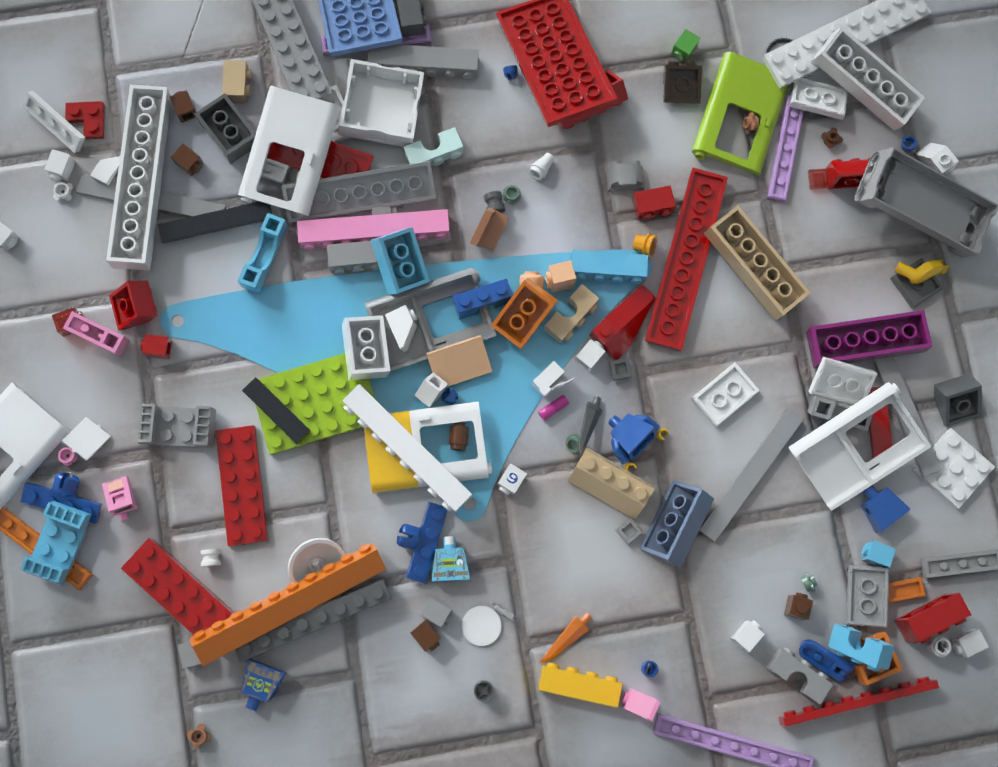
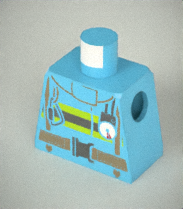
[432,536,470,582]

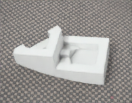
[90,156,120,186]

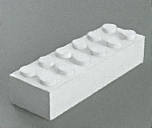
[812,26,925,131]

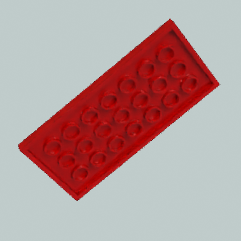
[496,0,618,127]

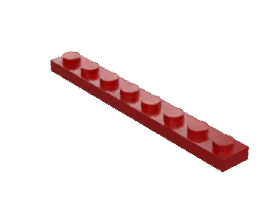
[778,676,939,727]

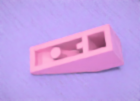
[63,311,130,357]
[621,689,660,721]

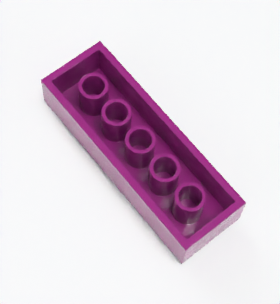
[806,310,933,369]

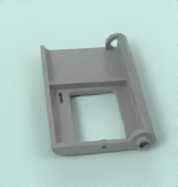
[365,267,497,372]

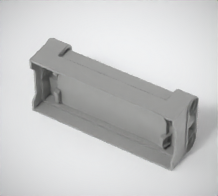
[855,147,998,257]

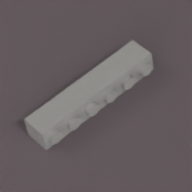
[367,44,479,79]

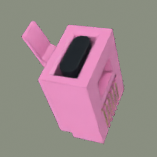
[102,476,138,522]

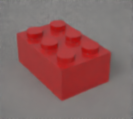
[894,593,972,644]

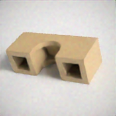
[544,284,599,344]

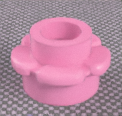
[58,447,78,466]

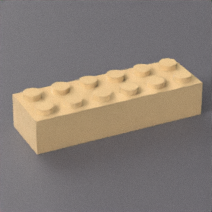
[704,205,811,320]

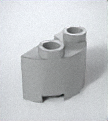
[606,160,644,191]

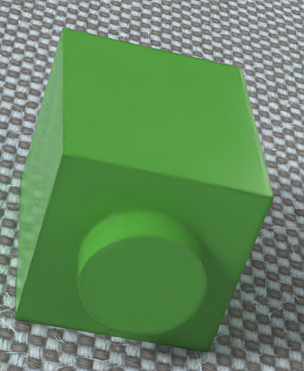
[671,29,701,62]

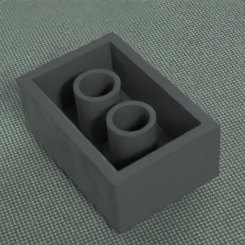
[194,93,256,164]

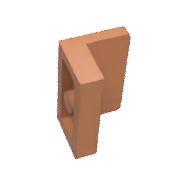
[470,207,509,251]

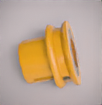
[633,233,658,258]

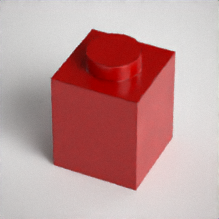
[140,334,172,359]

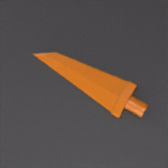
[539,613,592,663]

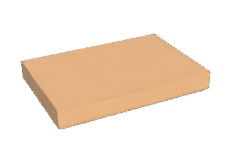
[426,335,492,387]

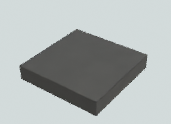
[890,258,944,309]

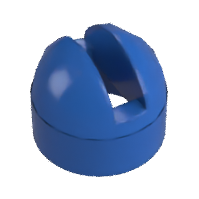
[503,65,518,80]
[901,136,917,153]
[441,388,458,405]
[641,661,658,677]

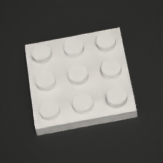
[912,428,995,509]

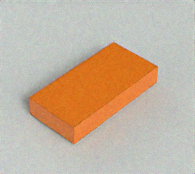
[888,577,926,604]

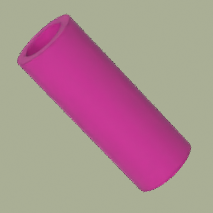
[538,395,569,421]

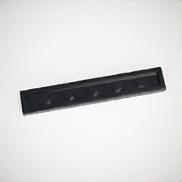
[158,201,273,244]

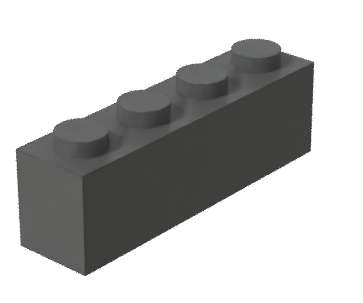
[397,0,427,37]

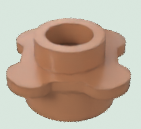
[743,112,759,134]
[187,724,211,749]

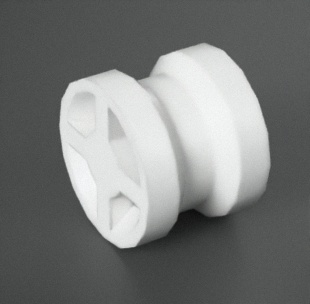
[200,549,221,567]

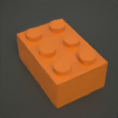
[491,278,558,349]

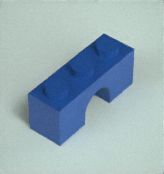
[453,279,513,320]

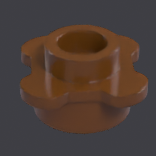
[821,127,843,148]

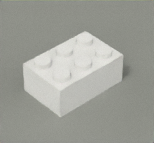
[342,316,390,380]

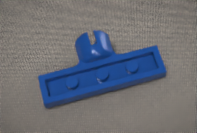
[21,472,102,524]
[397,502,447,583]

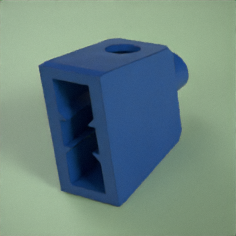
[861,485,911,533]

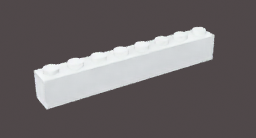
[342,384,472,513]

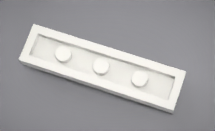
[22,91,85,153]

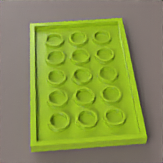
[249,353,376,455]

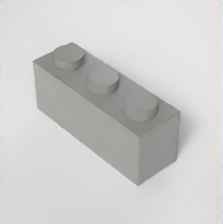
[327,241,380,274]

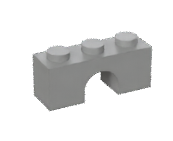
[807,394,873,431]
[765,648,833,705]

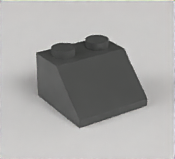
[934,374,982,427]

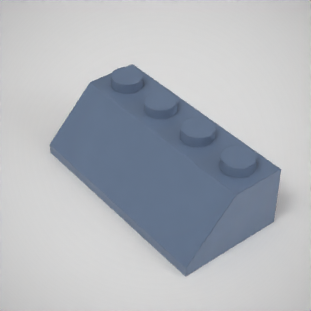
[639,480,714,569]

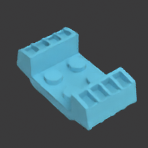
[21,501,92,586]

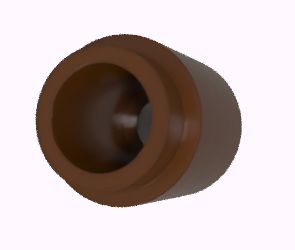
[449,422,469,451]

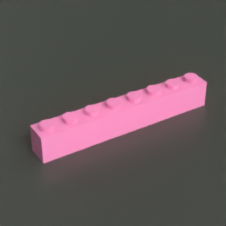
[297,209,450,250]

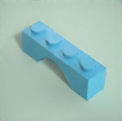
[238,213,288,294]
[571,250,648,284]

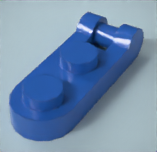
[799,639,855,683]

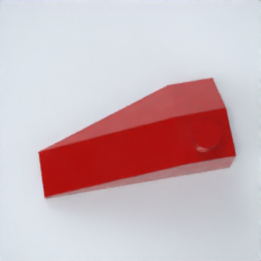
[589,284,656,360]

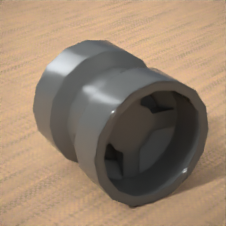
[484,191,505,213]
[474,680,494,702]

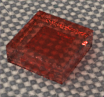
[808,168,830,189]

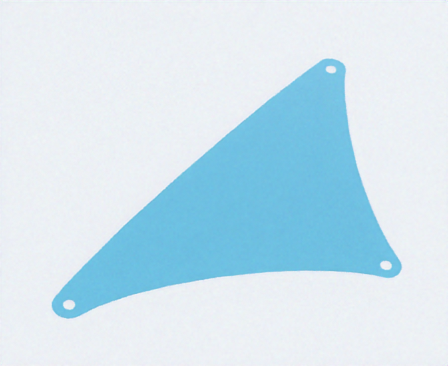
[160,249,652,521]

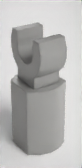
[372,204,404,215]

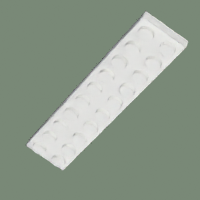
[762,0,931,89]

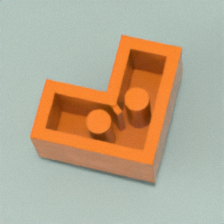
[853,632,903,686]

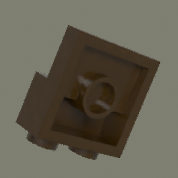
[663,62,702,104]

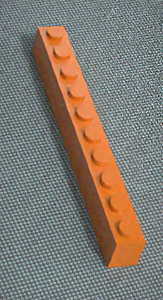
[189,543,386,666]

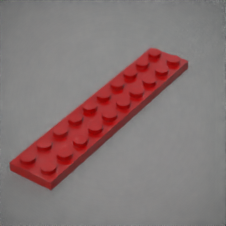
[645,167,728,352]

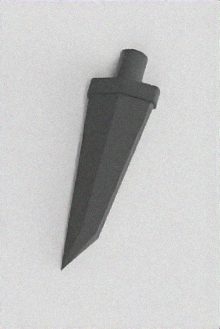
[578,396,603,457]

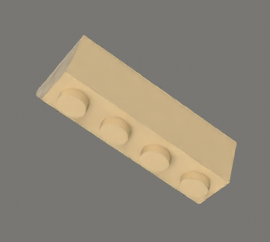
[568,447,655,520]

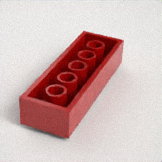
[121,538,235,635]

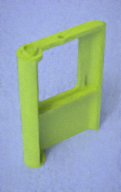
[692,52,788,177]

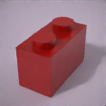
[632,185,676,220]

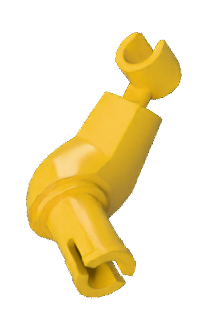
[894,259,950,284]

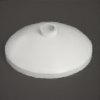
[288,538,346,582]

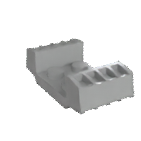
[138,404,216,448]

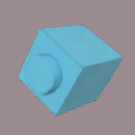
[861,540,896,568]

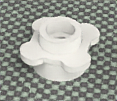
[53,182,73,201]

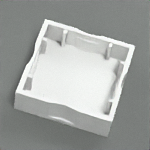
[339,59,424,147]

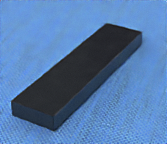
[242,377,311,445]

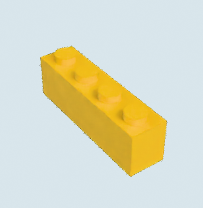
[538,662,622,708]

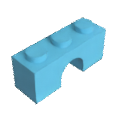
[828,624,895,672]

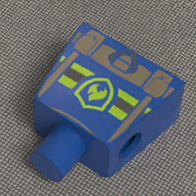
[241,659,287,711]

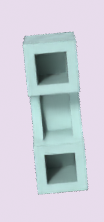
[403,127,463,166]

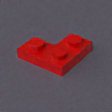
[65,101,105,139]

